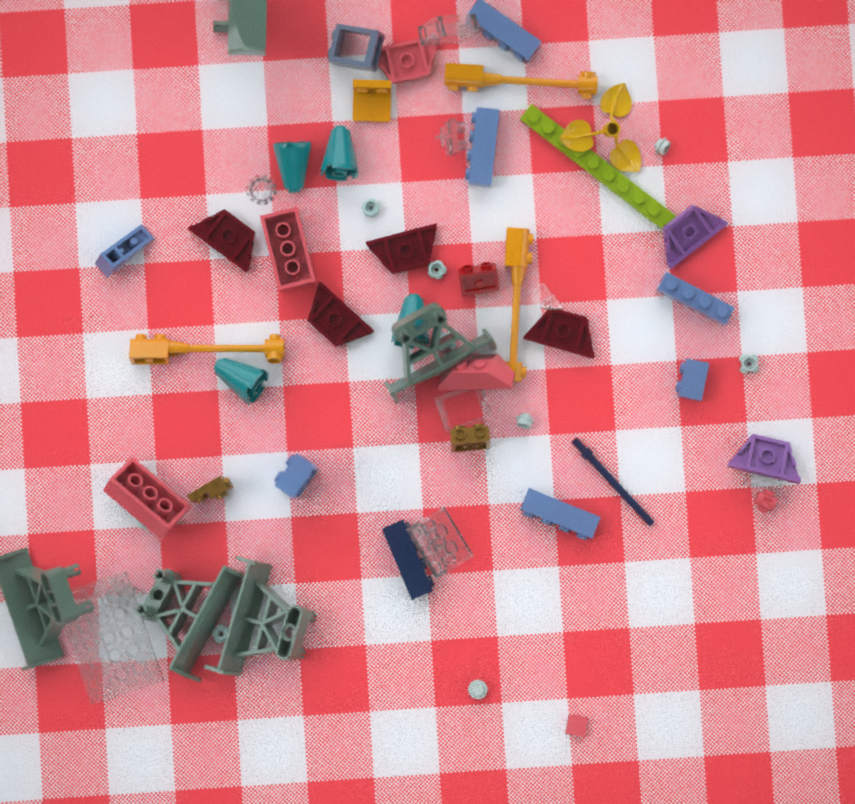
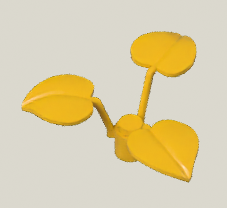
[560,83,641,172]

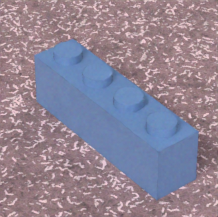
[466,0,542,64]
[465,107,500,188]
[656,272,735,326]
[520,488,601,541]

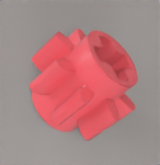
[754,489,777,513]

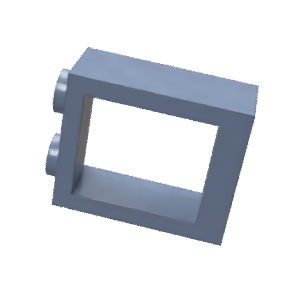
[328,24,385,72]

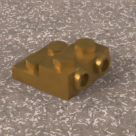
[450,423,490,452]
[187,476,234,503]

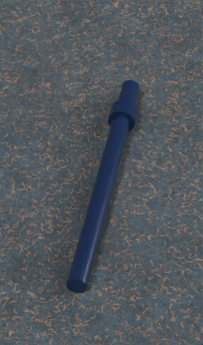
[571,437,655,527]

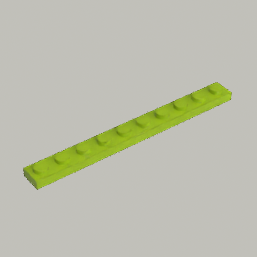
[520,104,676,231]

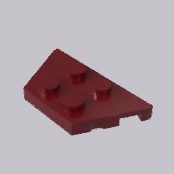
[188,209,256,273]
[366,223,437,275]
[307,281,374,347]
[523,307,595,359]

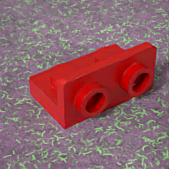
[458,262,500,296]

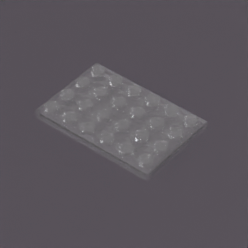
[64,571,164,705]

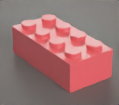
[260,207,317,292]
[103,457,191,540]

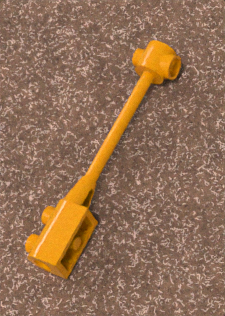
[444,63,598,99]
[504,227,533,382]
[129,334,285,365]

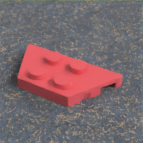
[378,34,439,84]

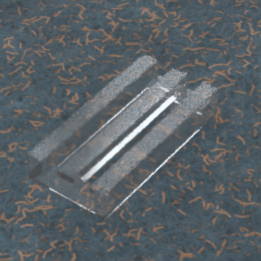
[742,472,783,493]

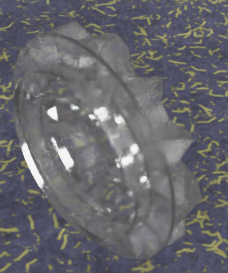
[246,175,277,205]

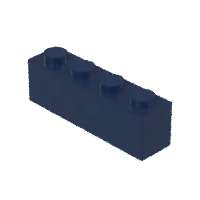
[382,520,435,600]

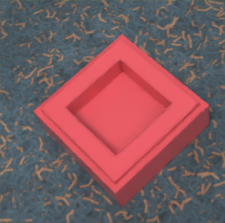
[565,714,588,737]

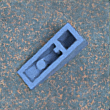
[95,224,154,278]

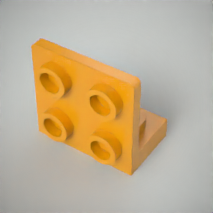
[352,79,392,122]

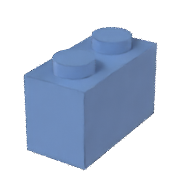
[675,358,709,402]

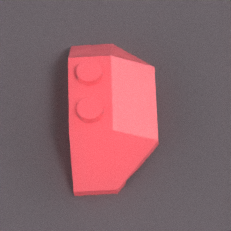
[437,354,515,390]

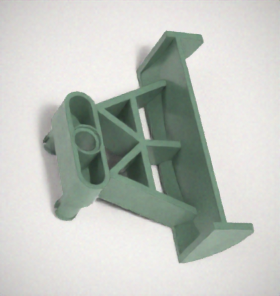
[213,0,267,56]
[384,302,497,404]
[0,547,94,671]
[204,556,316,676]
[135,565,245,682]

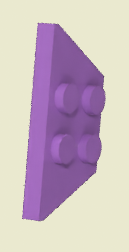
[662,204,728,269]
[727,434,801,484]

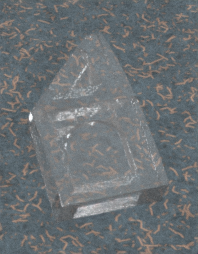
[528,283,563,310]

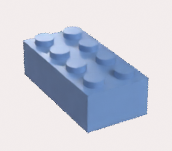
[274,453,319,500]

